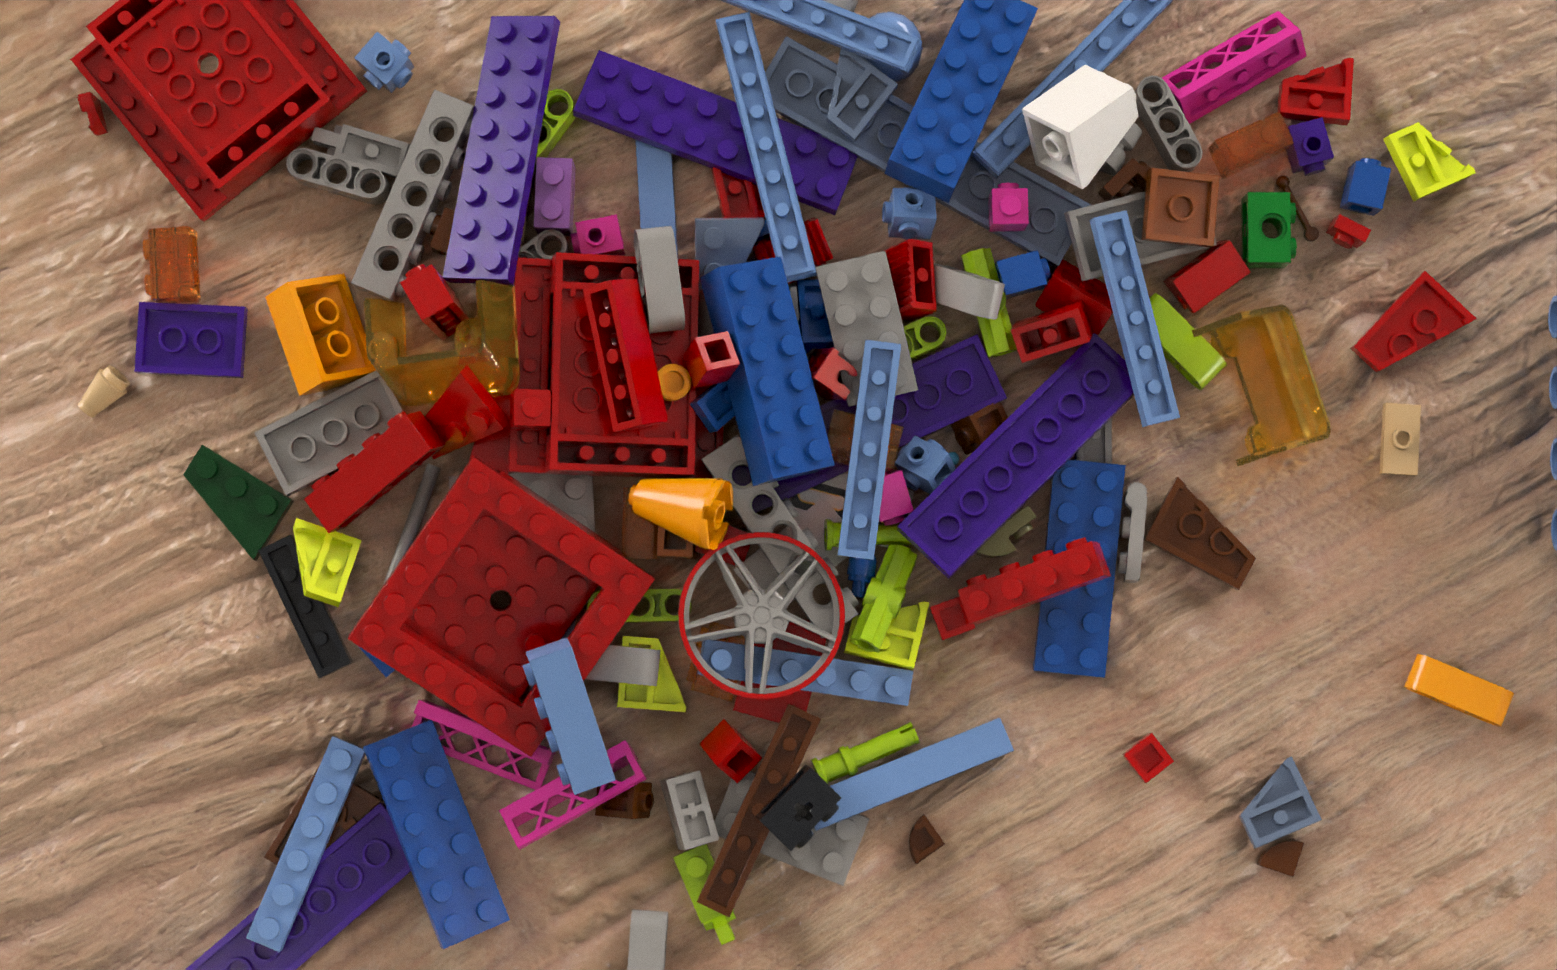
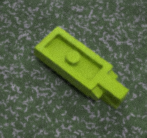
[673,844,736,945]

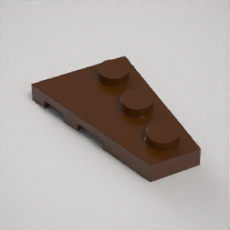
[1144,477,1256,590]
[264,765,383,865]

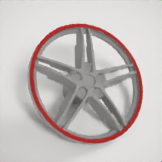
[678,532,845,699]

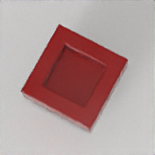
[1326,214,1371,249]
[929,596,975,641]
[1122,733,1174,783]

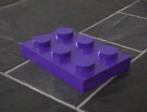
[134,302,248,378]

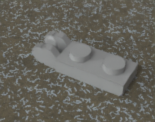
[1118,481,1148,583]

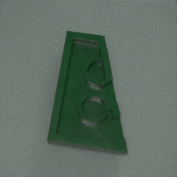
[183,445,294,561]

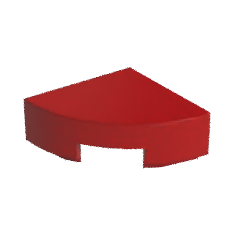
[77,92,108,136]

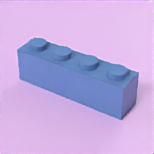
[522,638,616,795]

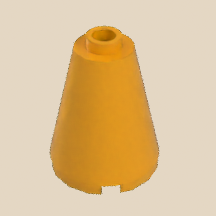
[628,478,733,550]

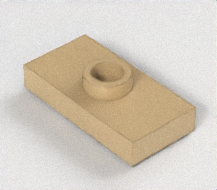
[1379,403,1421,476]

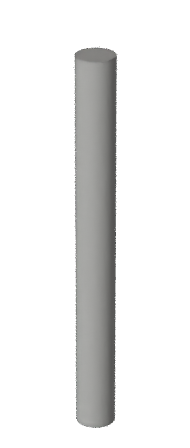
[383,464,441,585]

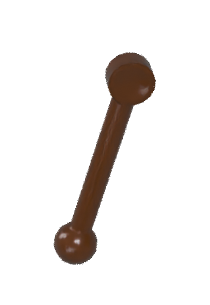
[1276,175,1319,242]

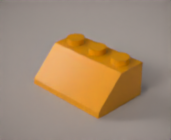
[265,273,377,396]

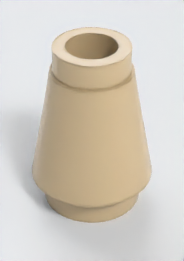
[78,365,130,418]

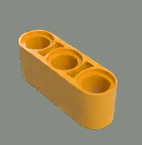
[1404,654,1514,727]

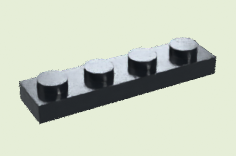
[258,535,353,678]

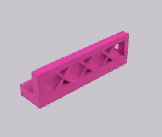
[1162,11,1307,124]
[412,699,555,790]
[499,740,646,850]

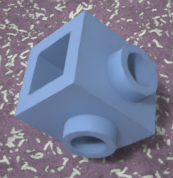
[354,32,414,93]
[882,187,937,240]
[895,436,956,494]

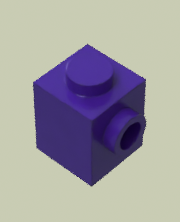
[1281,117,1334,176]

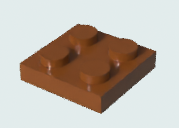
[1141,168,1220,248]

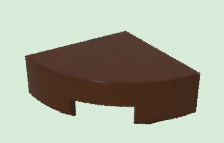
[909,814,945,864]
[1257,840,1304,877]

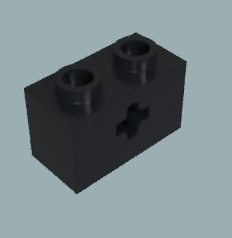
[755,764,841,851]

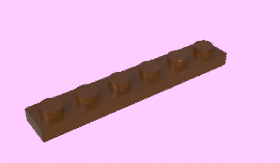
[697,704,821,917]

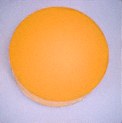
[658,364,691,401]

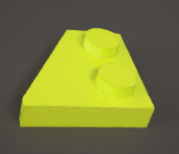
[1383,122,1476,202]
[293,518,362,607]
[844,601,929,670]
[617,636,687,712]

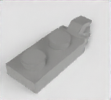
[311,124,411,178]

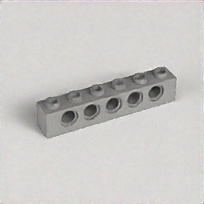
[351,89,474,304]
[701,435,859,638]

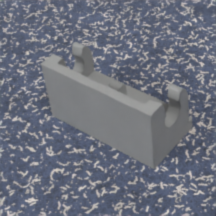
[660,770,719,850]

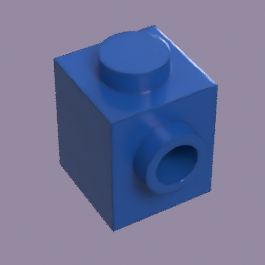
[1340,158,1391,216]
[995,250,1051,299]

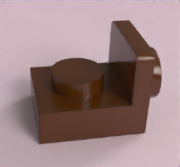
[1098,158,1150,201]
[951,402,1008,455]
[595,780,654,819]

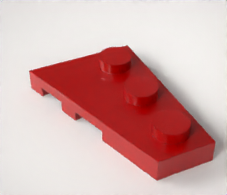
[1350,271,1477,372]
[425,365,510,460]

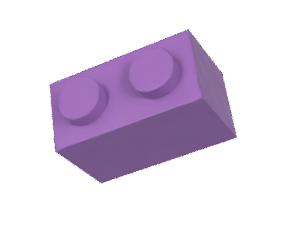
[534,157,576,236]

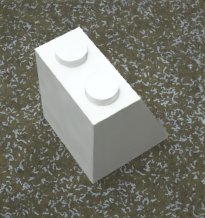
[1022,65,1139,189]

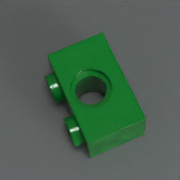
[1241,192,1297,268]

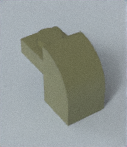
[975,506,1037,558]

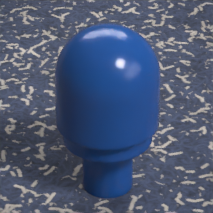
[847,555,877,598]

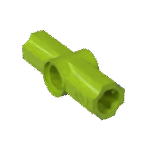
[960,248,1017,358]
[850,544,917,653]

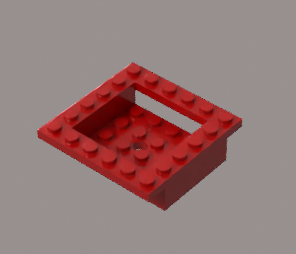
[70,0,368,222]
[508,252,724,479]
[348,455,655,757]

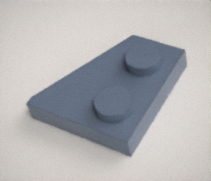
[827,48,898,142]
[695,217,764,290]
[1239,756,1322,849]

